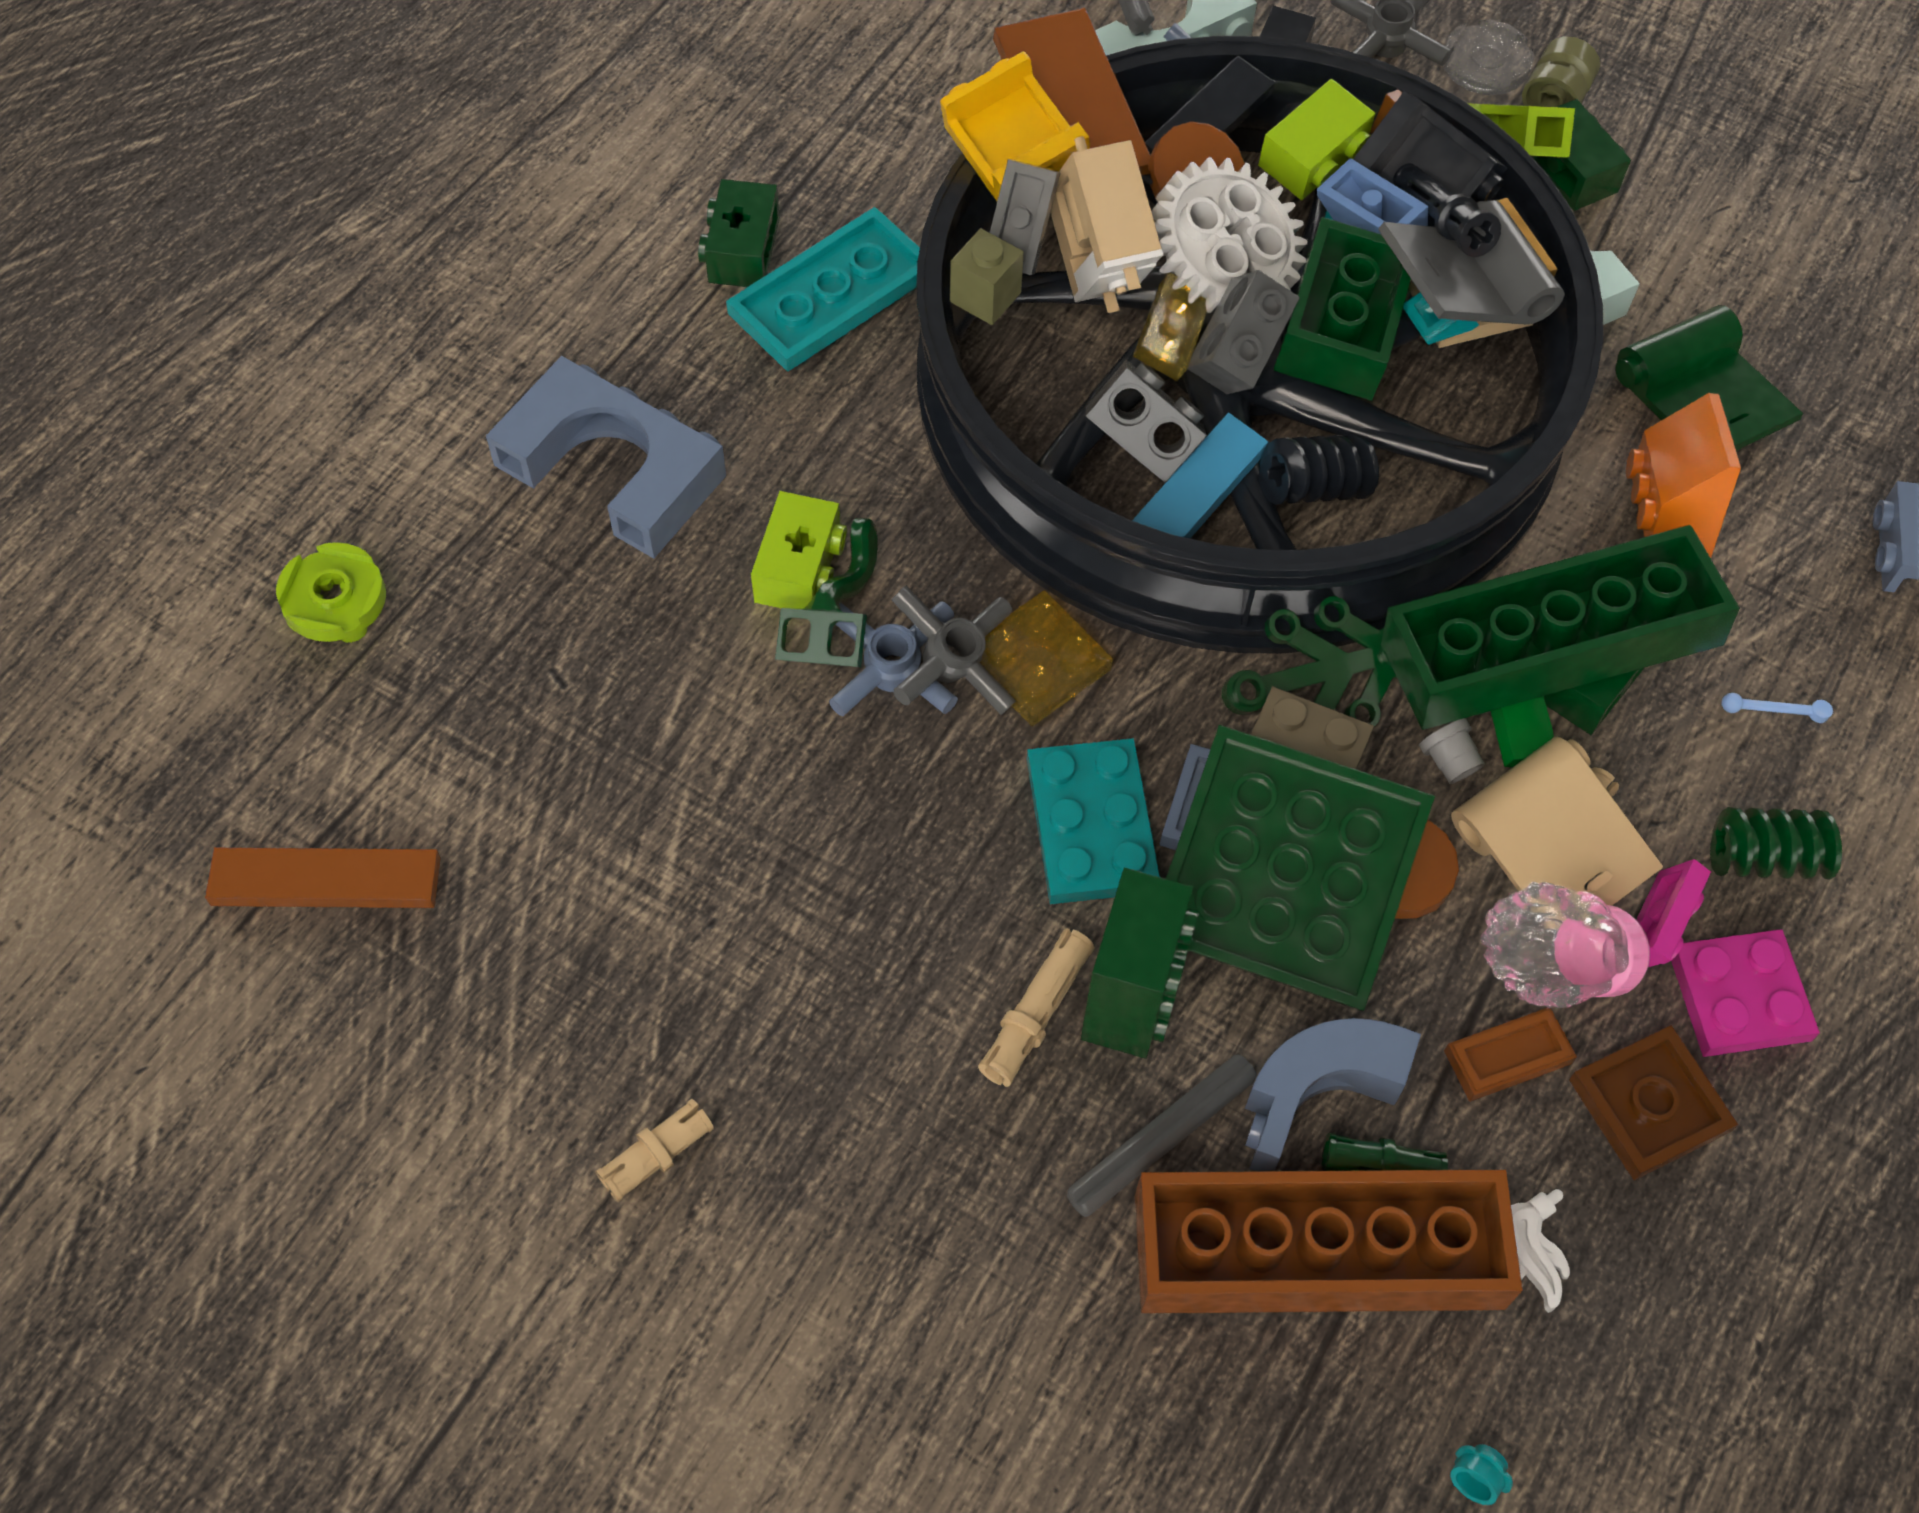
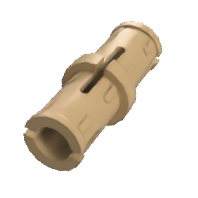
[595,1099,714,1202]

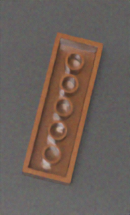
[1135,1170,1522,1313]

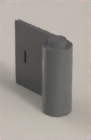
[1378,200,1564,325]

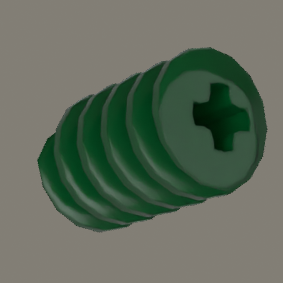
[1710,807,1842,880]

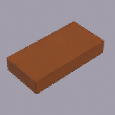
[1444,1007,1577,1102]

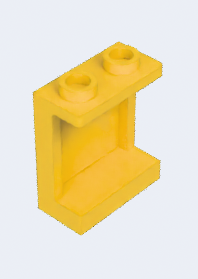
[940,51,1090,201]

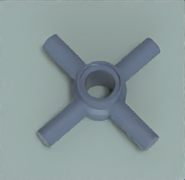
[829,601,958,716]

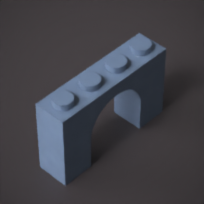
[486,356,726,559]

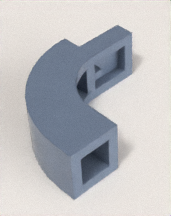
[1245,1018,1421,1172]

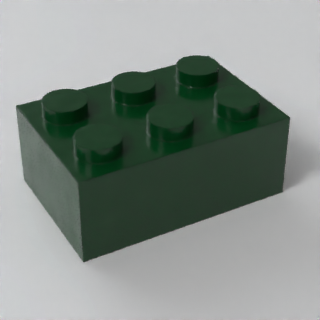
[1273,217,1411,401]
[1080,867,1199,1059]

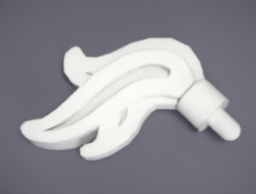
[1511,1189,1570,1313]

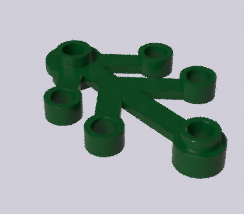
[1222,596,1397,726]

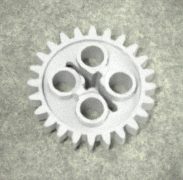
[1151,157,1307,313]

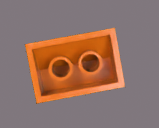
[1626,393,1741,558]

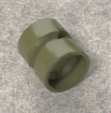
[1522,36,1601,107]

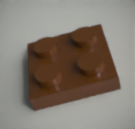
[1569,1025,1739,1180]

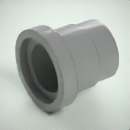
[1419,718,1485,784]

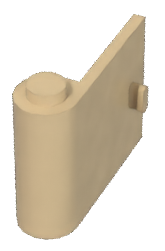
[1451,737,1663,943]

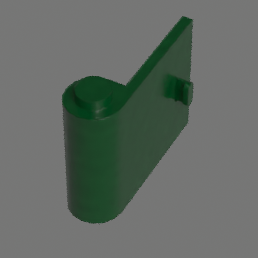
[1615,305,1803,450]

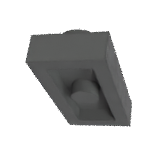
[990,159,1061,275]

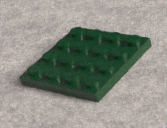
[1166,725,1435,1012]

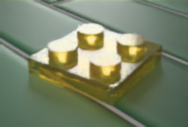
[980,590,1113,727]

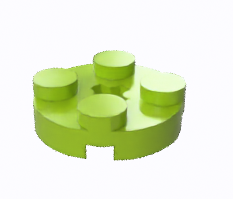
[276,542,386,643]

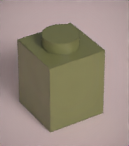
[950,228,1024,325]

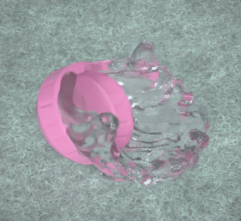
[1480,882,1650,1009]

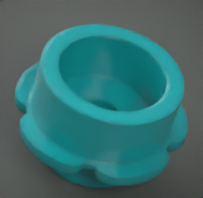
[1450,1444,1513,1505]

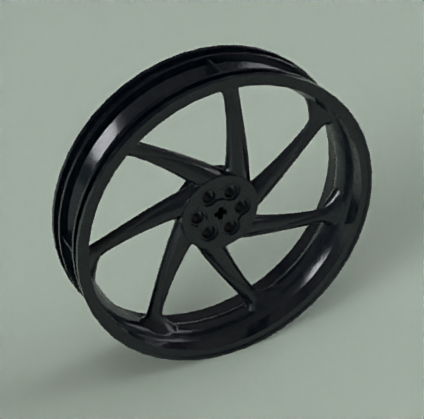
[917,36,1603,654]

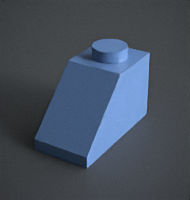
[1317,158,1428,234]

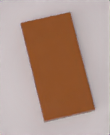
[993,8,1151,176]

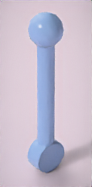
[1721,693,1833,723]

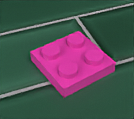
[1671,929,1820,1057]

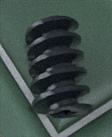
[1258,434,1379,505]

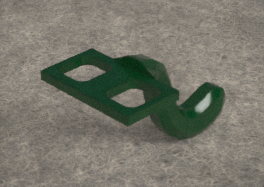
[775,518,878,668]

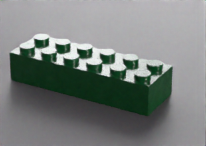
[1381,525,1740,730]

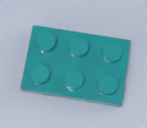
[1026,738,1160,904]

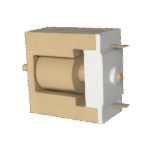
[1051,136,1163,313]

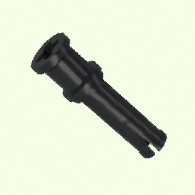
[1393,163,1501,257]

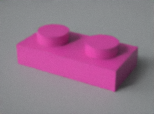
[1624,859,1711,967]

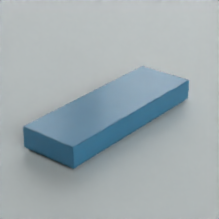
[1132,412,1269,539]

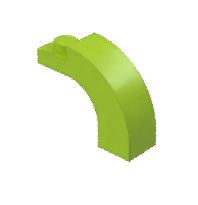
[1467,103,1575,157]

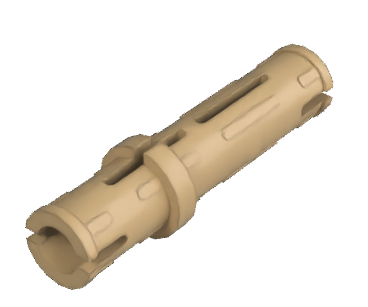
[978,929,1095,1087]

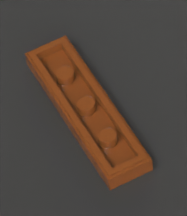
[205,847,441,908]

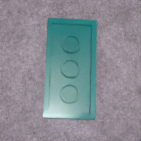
[726,207,920,372]

